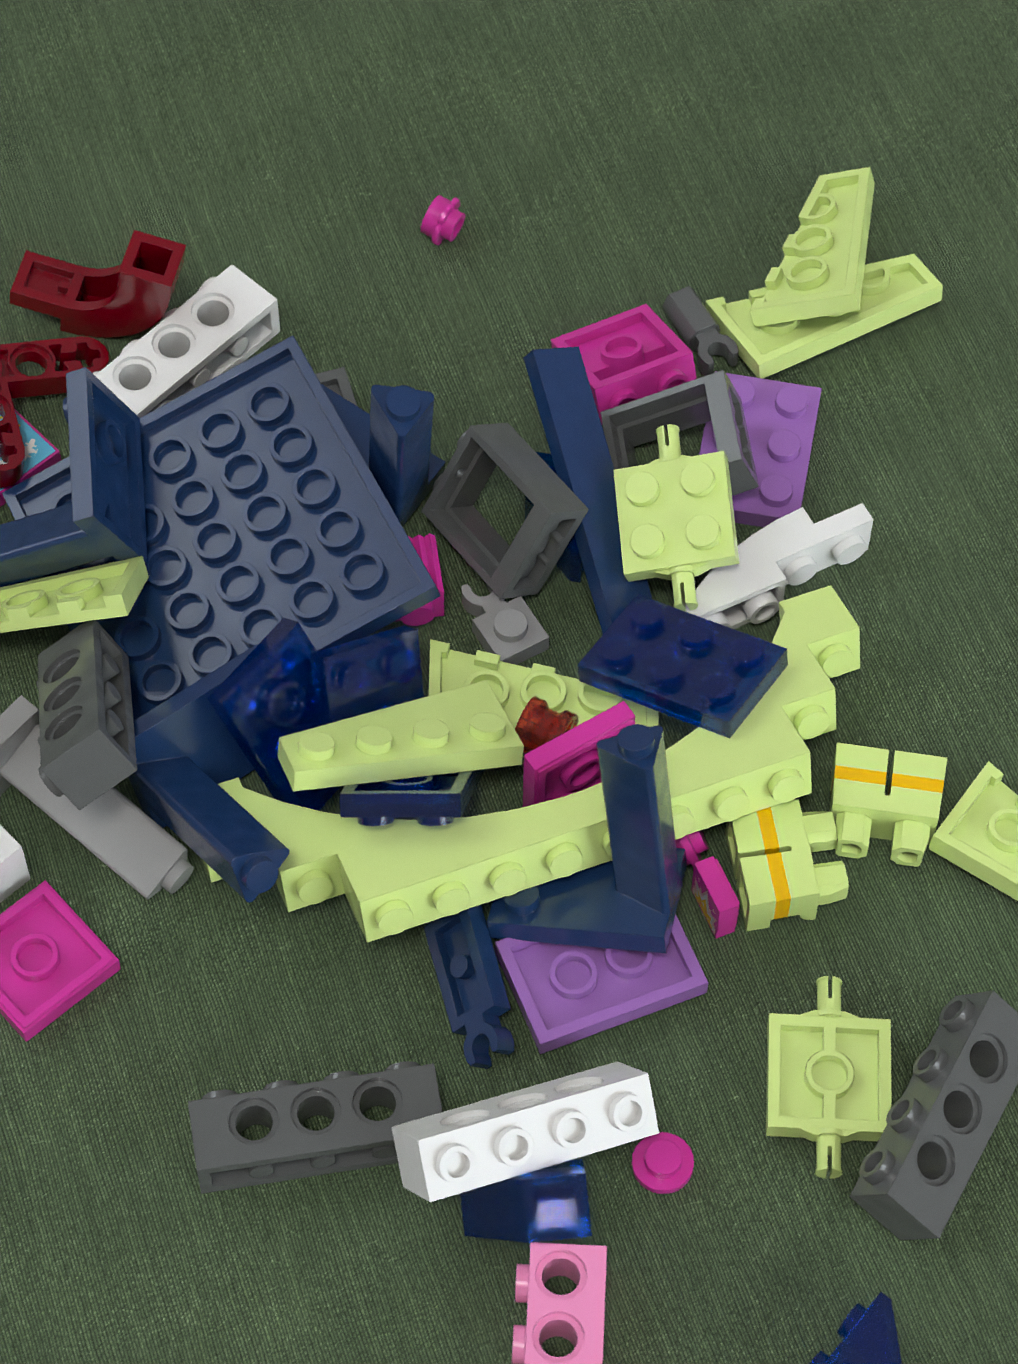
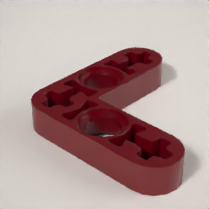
[0,336,109,488]

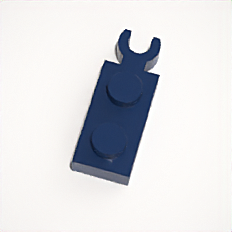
[424,905,514,1069]

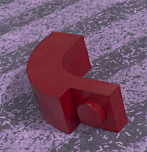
[9,230,186,338]

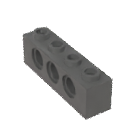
[36,620,137,811]
[849,990,1018,1240]
[188,1061,442,1194]

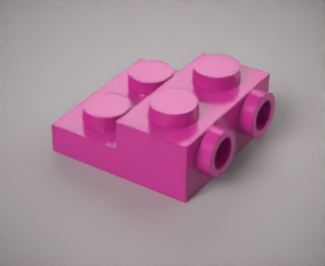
[550,304,697,425]

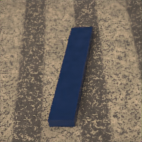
[523,347,670,672]

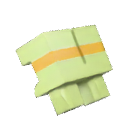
[829,742,947,867]
[725,799,849,932]

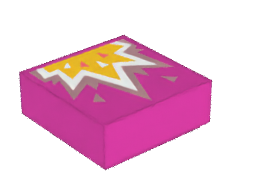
[691,856,740,939]

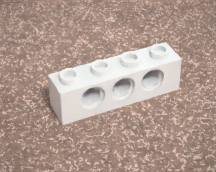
[93,264,280,418]
[392,1061,659,1202]

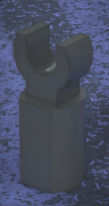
[663,286,738,376]

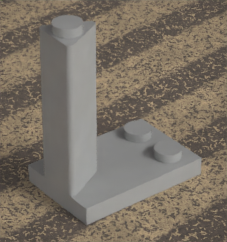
[0,695,194,900]

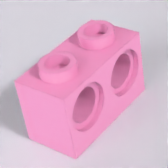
[512,1242,607,1364]

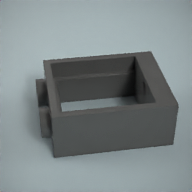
[601,370,759,496]
[422,423,589,599]

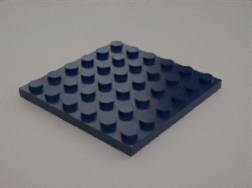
[2,335,441,721]

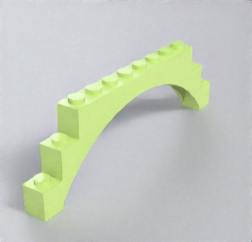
[202,585,860,943]

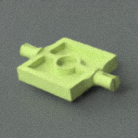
[614,424,739,612]
[766,976,892,1179]

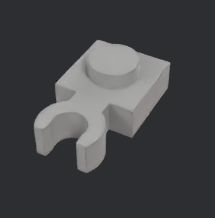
[461,584,549,665]

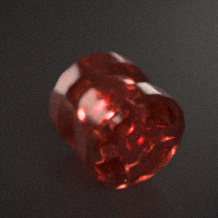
[515,696,579,754]

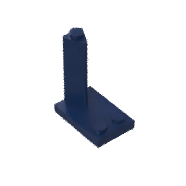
[0,367,148,587]
[321,384,446,527]
[128,644,298,903]
[487,724,687,953]

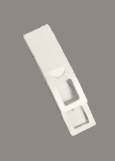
[679,503,874,651]

